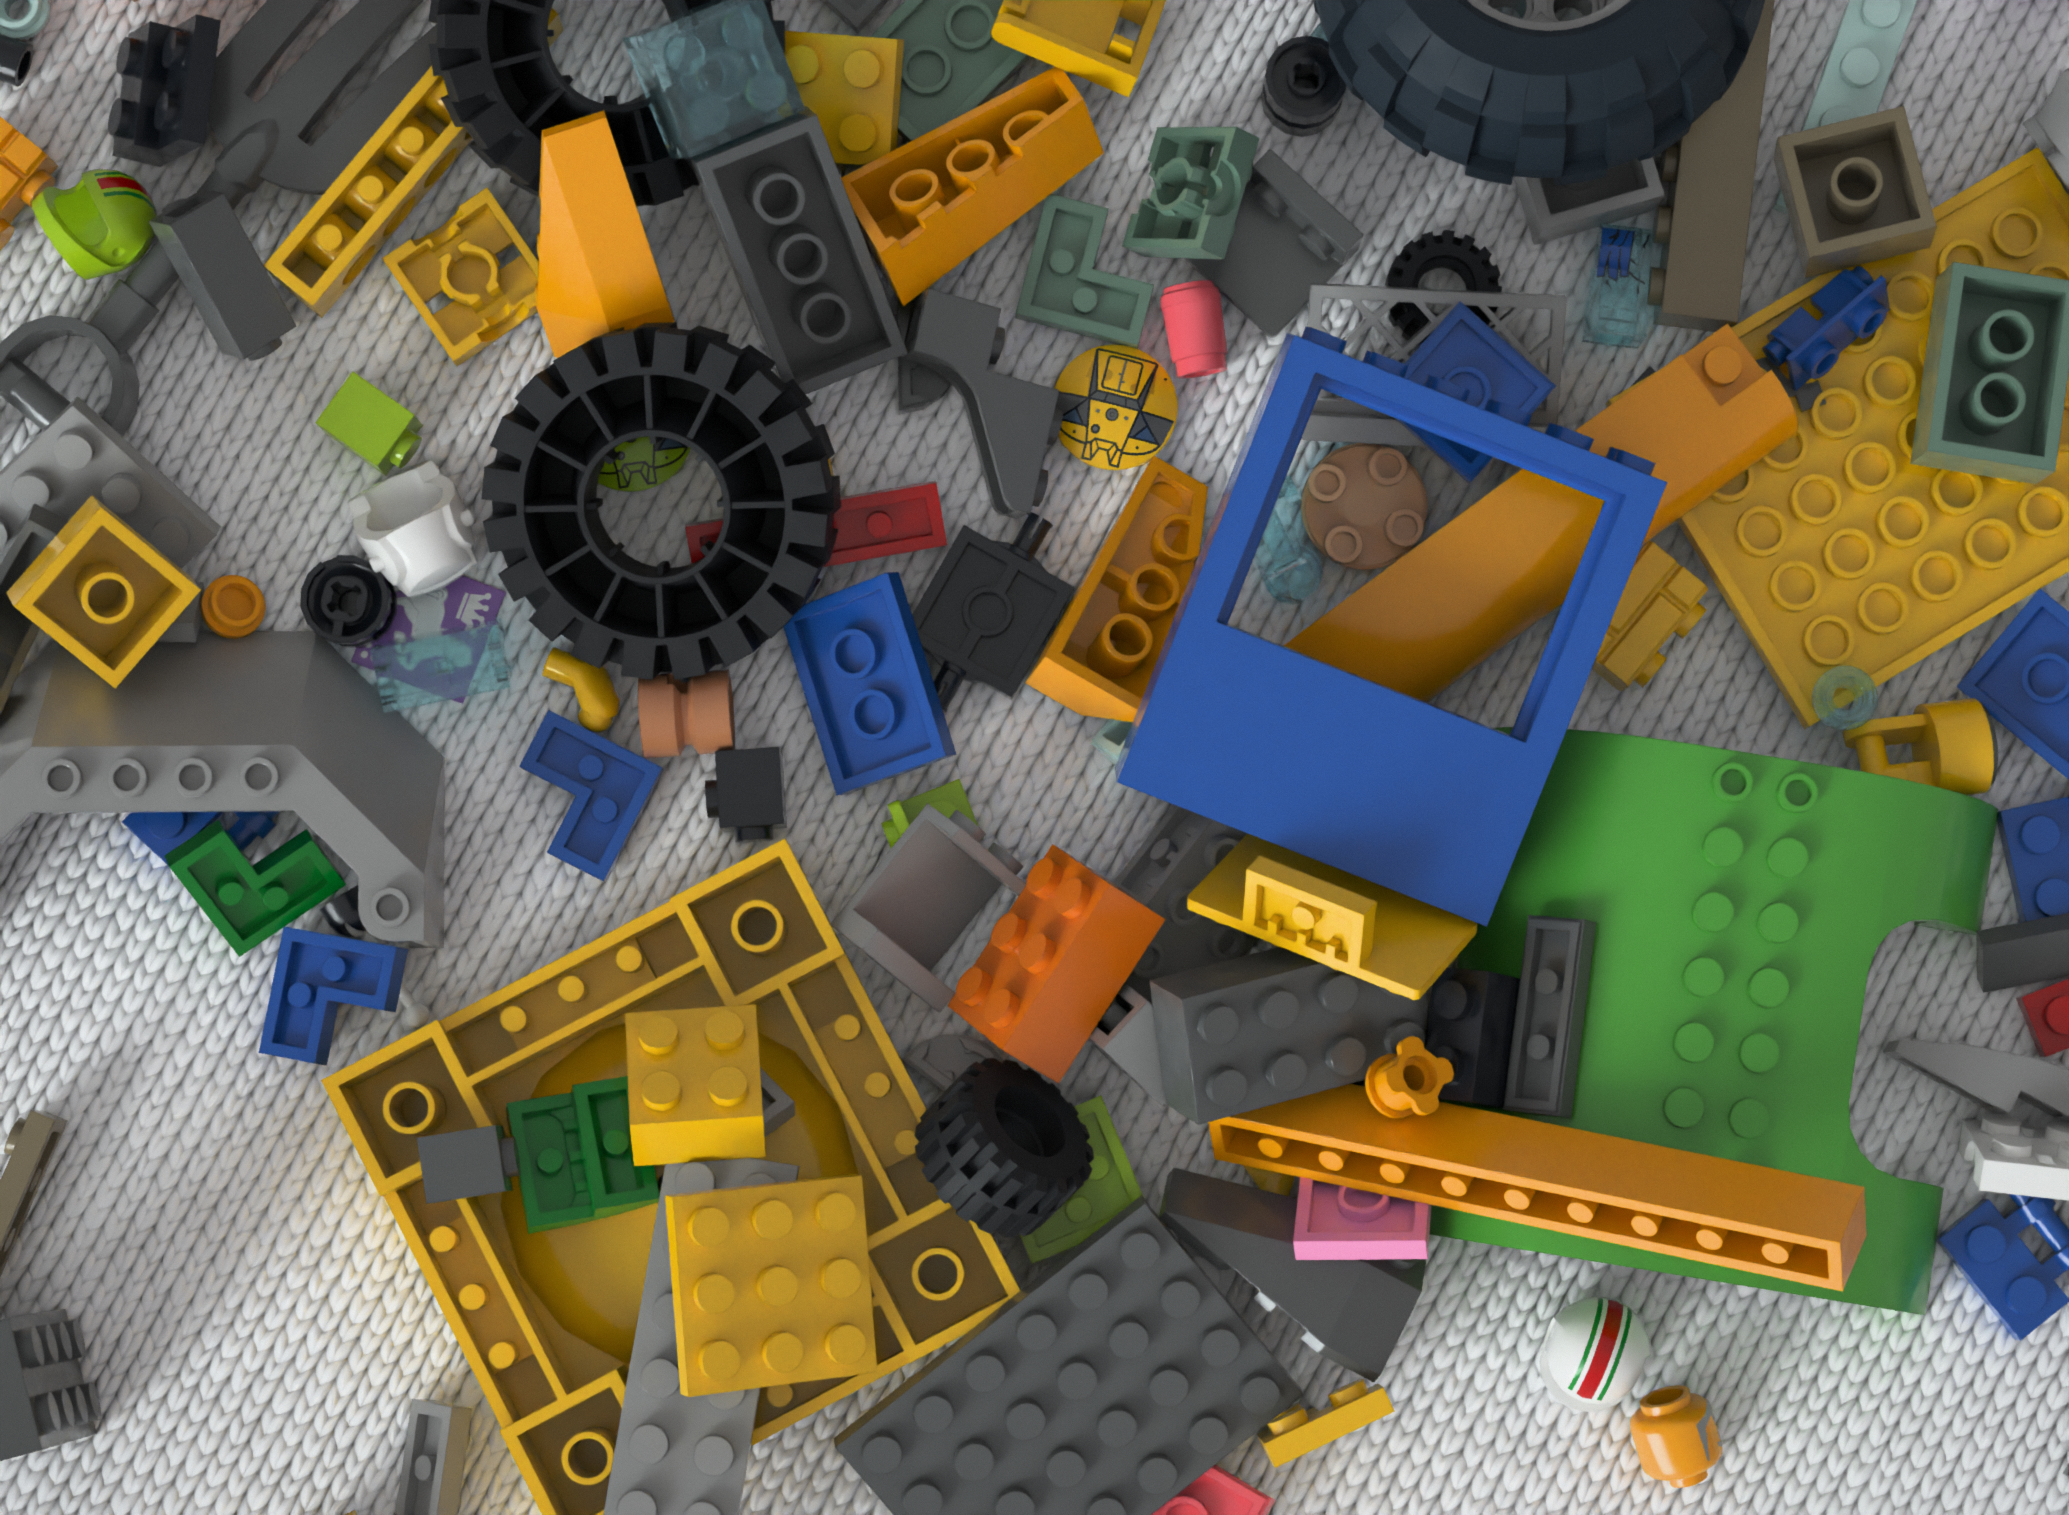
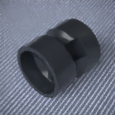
[1261,35,1346,137]

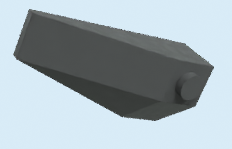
[1159,1168,1426,1382]

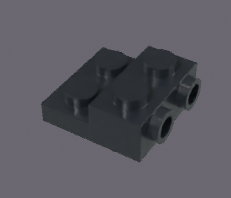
[108,14,221,167]

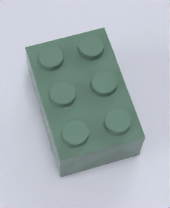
[1910,262,2069,484]

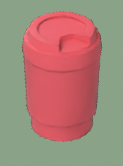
[1160,280,1228,379]

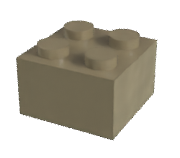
[1774,106,1937,278]

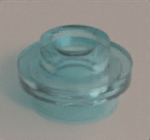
[1812,666,1878,731]

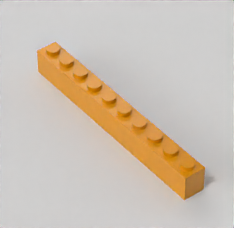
[1208,1084,1867,1292]

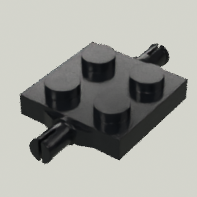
[912,512,1075,712]

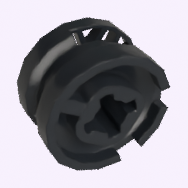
[300,555,397,648]

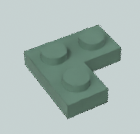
[1015,194,1154,349]

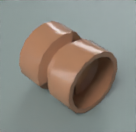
[638,669,735,758]

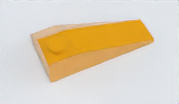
[535,110,678,358]
[1025,456,1208,722]

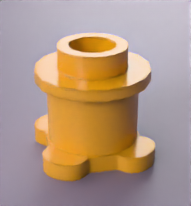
[1365,1036,1454,1119]

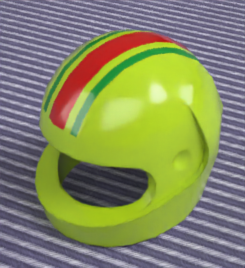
[31,169,157,280]

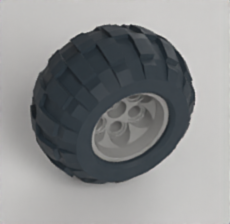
[1313,0,1765,186]

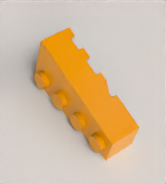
[841,67,1104,306]

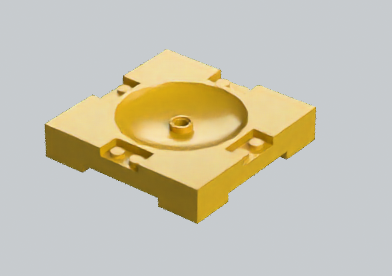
[321,838,1021,1515]

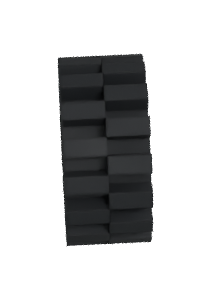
[1384,230,1502,344]

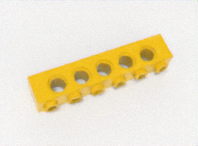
[263,8,564,318]

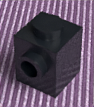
[705,747,787,843]

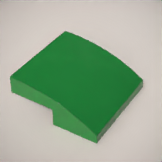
[506,1076,660,1234]

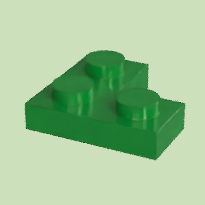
[164,819,346,957]

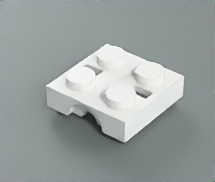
[1958,1113,2069,1201]

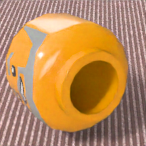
[1630,1385,1723,1488]

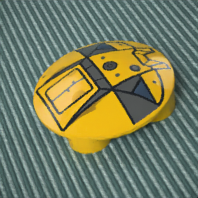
[1054,345,1178,470]

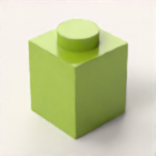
[315,371,423,476]

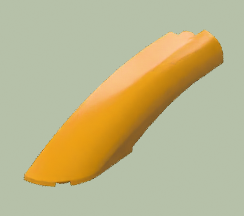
[1283,323,1798,702]

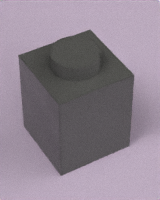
[417,1125,521,1204]

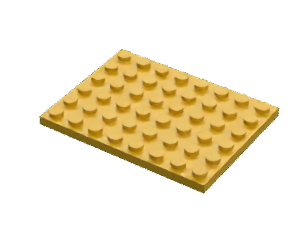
[1605,147,2069,730]

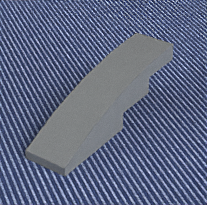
[1883,1040,2069,1122]

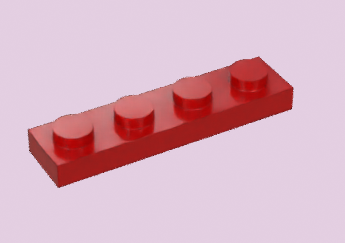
[685,480,947,567]

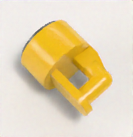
[1842,698,1998,795]

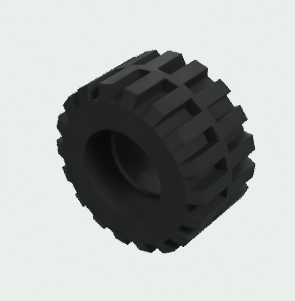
[914,1058,1094,1238]

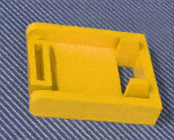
[991,0,1166,97]

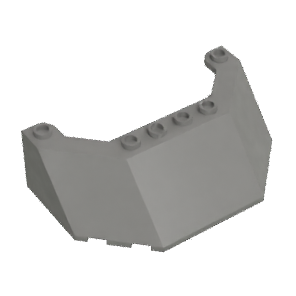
[0,631,445,948]

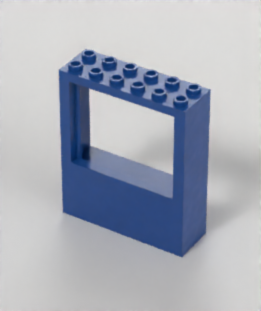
[1115,326,1667,927]

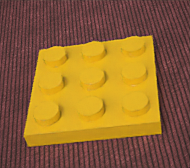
[665,1174,877,1397]

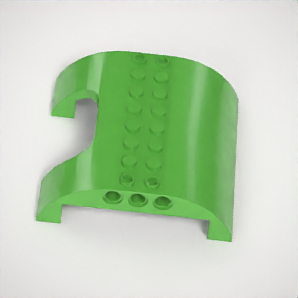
[1429,727,1998,1315]

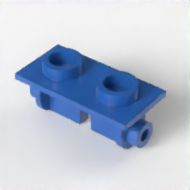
[1762,266,1890,391]

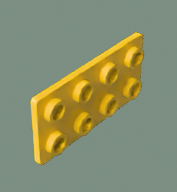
[1187,834,1477,1000]

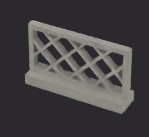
[1302,283,1567,446]

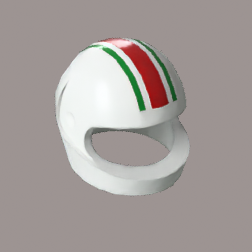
[1539,1296,1651,1412]

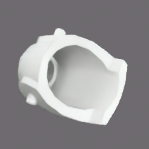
[347,459,477,598]

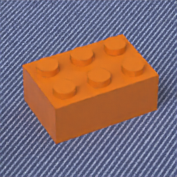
[947,844,1166,1084]

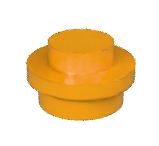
[200,575,266,639]

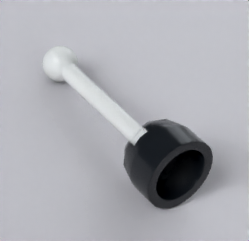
[319,885,430,1028]

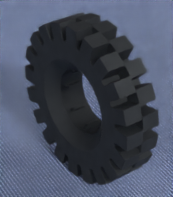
[428,0,785,206]
[481,322,841,680]

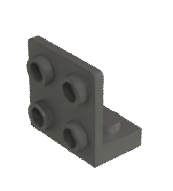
[1184,149,1364,338]

